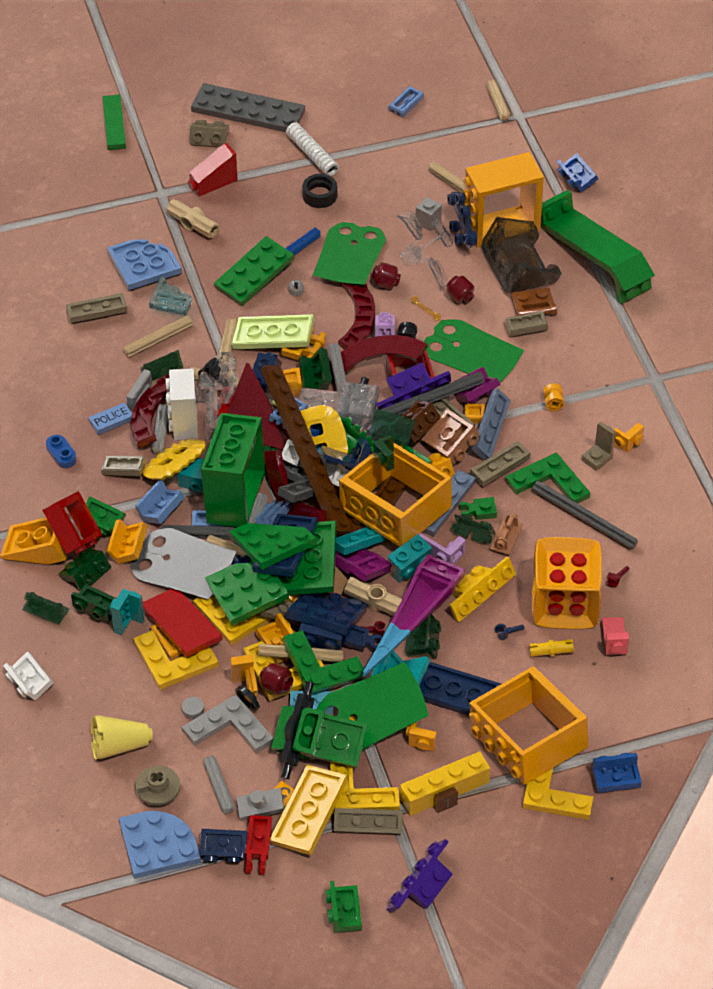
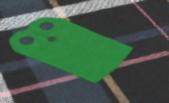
[313,222,386,285]
[424,319,524,382]
[316,662,429,750]

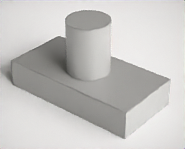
[237,788,285,821]

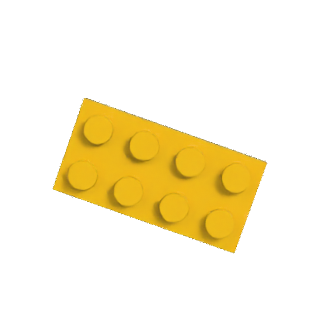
[270,765,348,855]

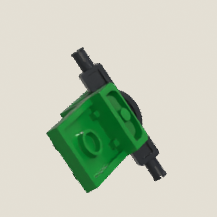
[271,681,368,780]

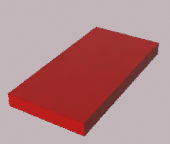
[143,589,222,658]

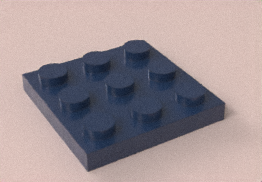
[286,592,368,636]

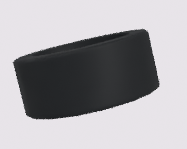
[302,174,338,208]

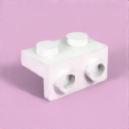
[3,652,54,700]

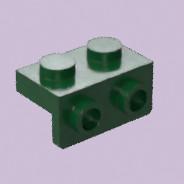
[299,348,332,394]
[59,548,111,591]
[71,584,117,623]

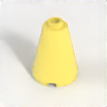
[90,715,153,759]

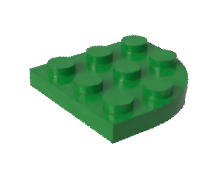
[205,563,289,626]

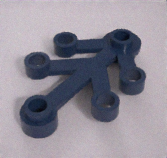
[447,191,477,248]

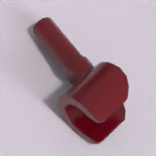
[606,566,630,587]
[360,621,385,636]

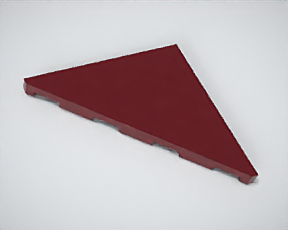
[227,362,288,451]

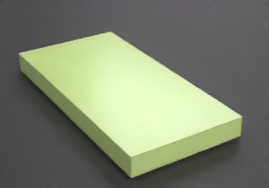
[231,314,315,349]

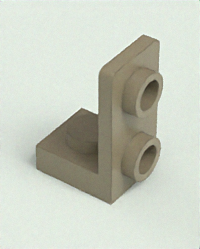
[581,422,615,471]

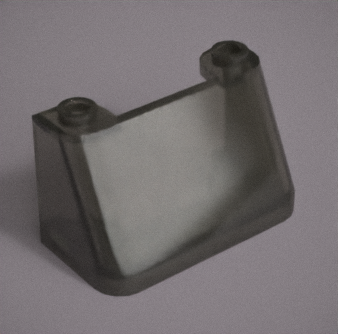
[482,217,562,293]

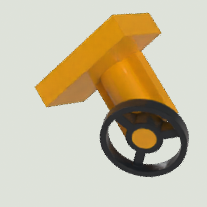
[231,654,260,712]

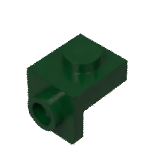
[373,435,394,472]

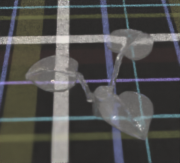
[397,211,453,292]

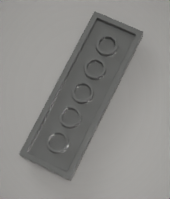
[191,83,305,132]

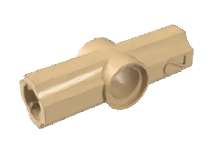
[166,199,219,239]
[344,577,402,616]

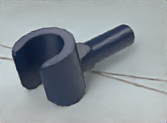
[495,624,524,640]

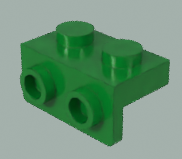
[86,496,126,536]
[325,881,362,933]

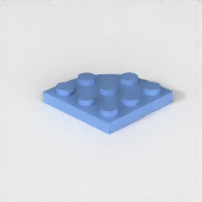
[107,239,182,290]
[119,811,201,879]

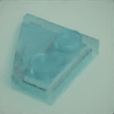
[149,277,192,316]

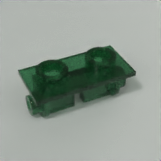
[140,350,184,381]
[451,514,496,544]
[22,591,70,625]

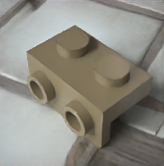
[190,120,229,147]

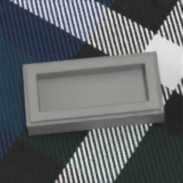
[126,369,152,411]

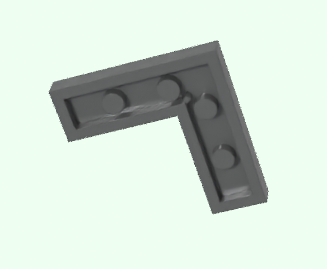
[277,460,315,503]

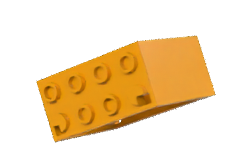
[462,152,544,248]
[339,443,452,546]
[469,666,589,785]

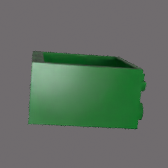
[201,413,266,527]

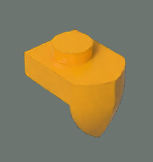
[283,368,303,397]

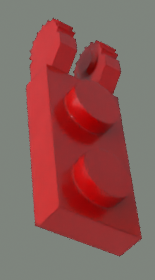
[245,815,273,875]

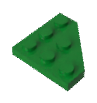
[229,523,317,570]

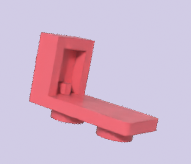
[602,617,629,655]

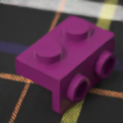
[453,367,500,404]

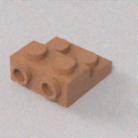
[422,409,480,464]

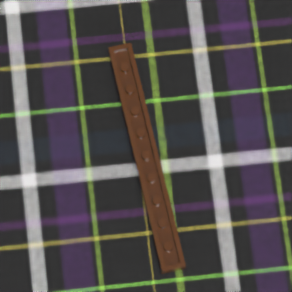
[261,365,353,536]

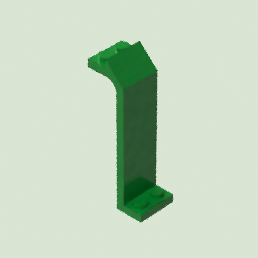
[540,190,655,304]

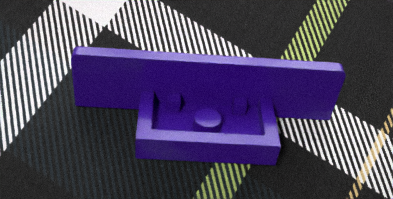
[376,363,451,410]
[386,839,453,913]

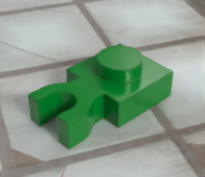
[459,497,497,520]

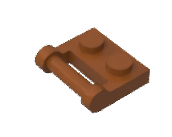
[511,287,557,316]

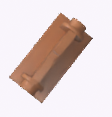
[490,513,523,555]

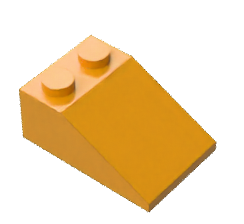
[0,517,67,564]

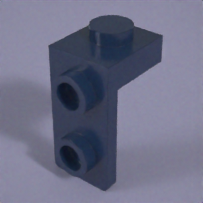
[253,352,282,394]

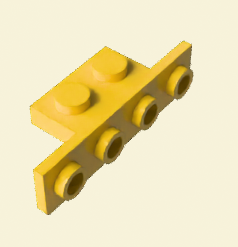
[449,557,516,622]

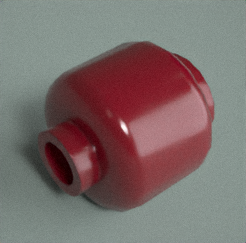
[371,262,401,290]
[446,275,475,304]
[260,663,294,695]

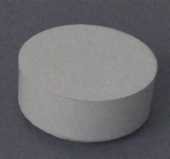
[182,697,204,719]

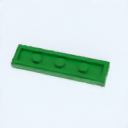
[102,94,126,150]

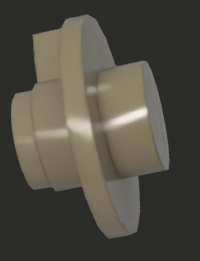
[135,766,180,806]

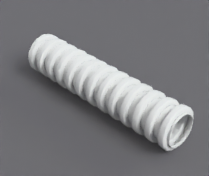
[286,122,339,176]

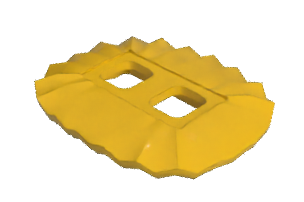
[301,405,348,454]
[142,438,206,480]

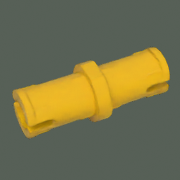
[530,639,574,657]

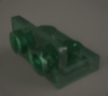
[369,409,416,446]
[405,613,441,659]

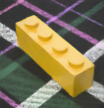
[400,751,490,816]

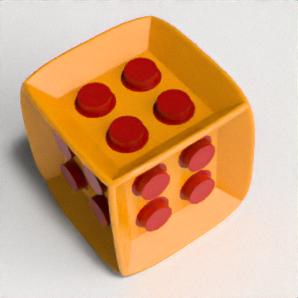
[532,537,602,629]

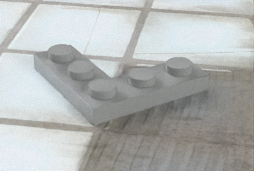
[182,695,274,754]

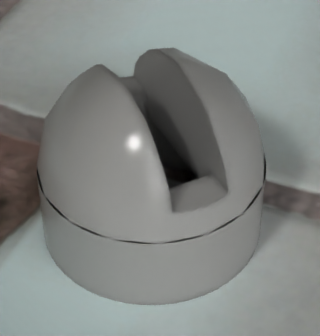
[289,280,304,297]

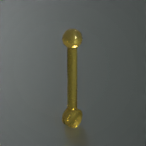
[411,296,441,321]

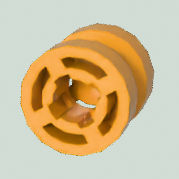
[543,383,565,411]

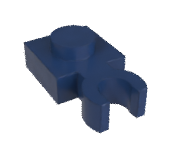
[343,625,382,652]

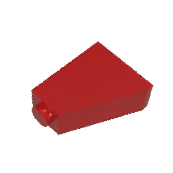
[188,143,238,197]

